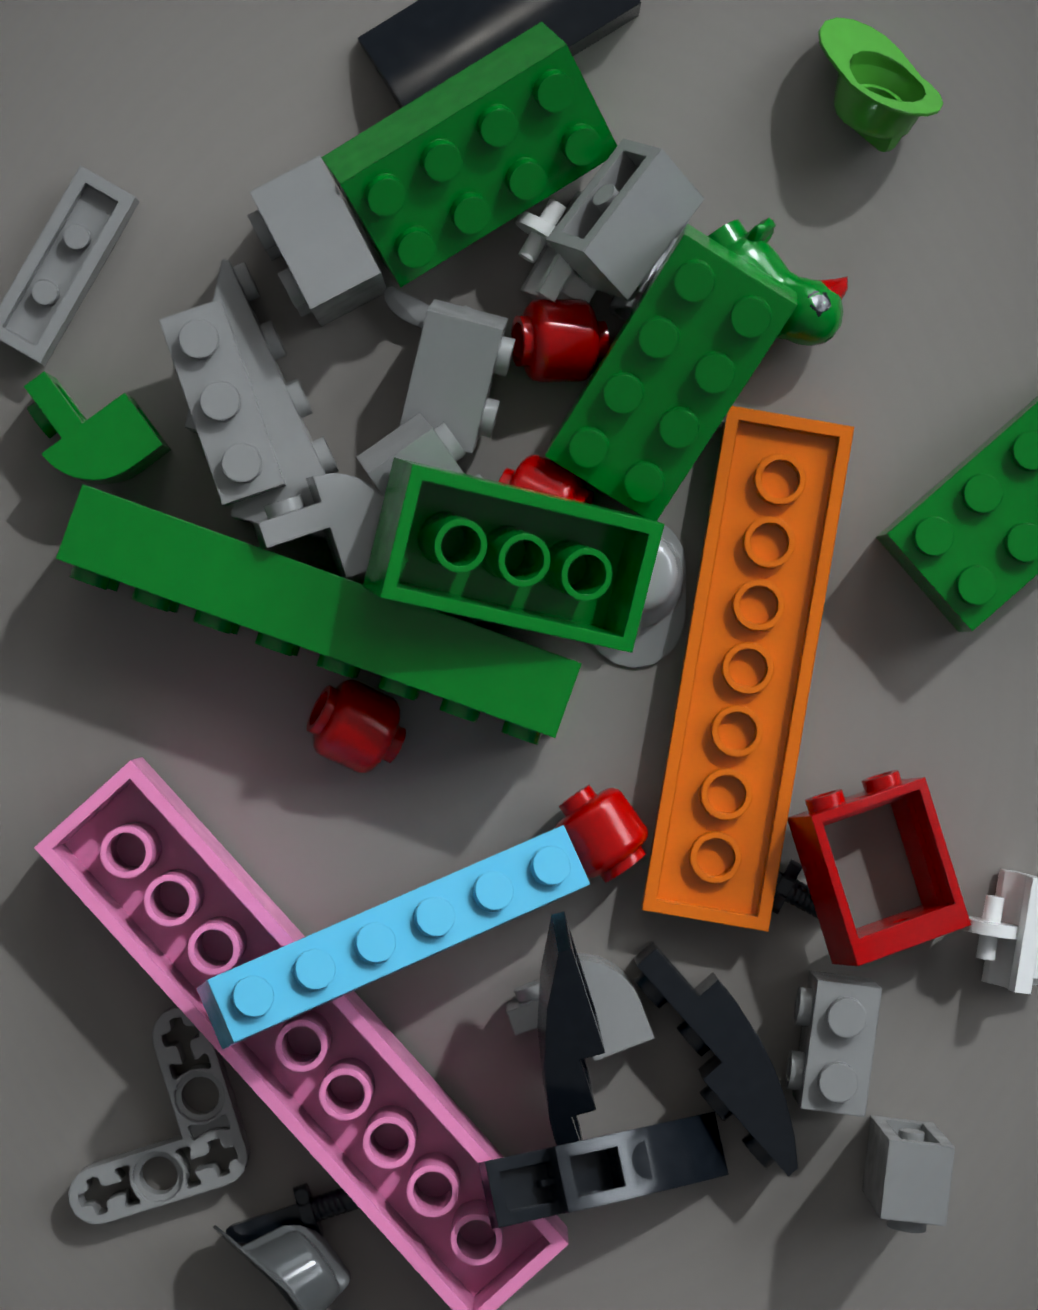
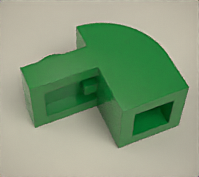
[24,371,171,485]

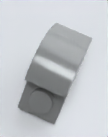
[253,473,384,578]
[506,953,655,1061]

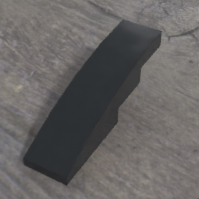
[537,911,605,1146]

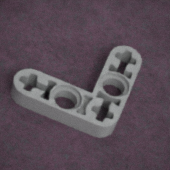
[68,1005,251,1225]

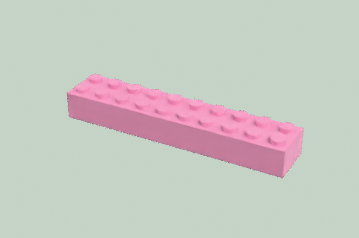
[34,757,569,1310]

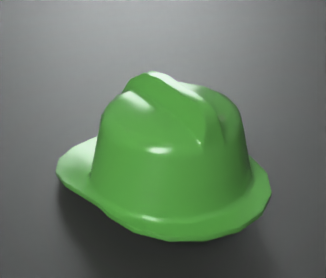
[818,17,943,152]

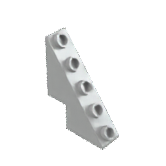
[185,259,339,540]

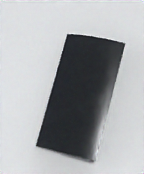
[358,0,641,108]

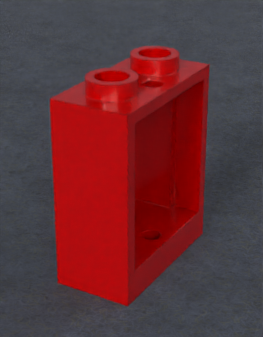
[787,770,971,966]

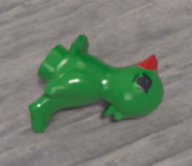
[708,217,848,346]

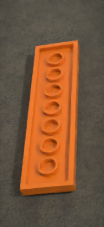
[641,406,854,932]

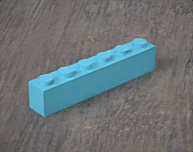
[196,825,590,1050]

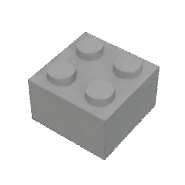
[247,155,387,327]

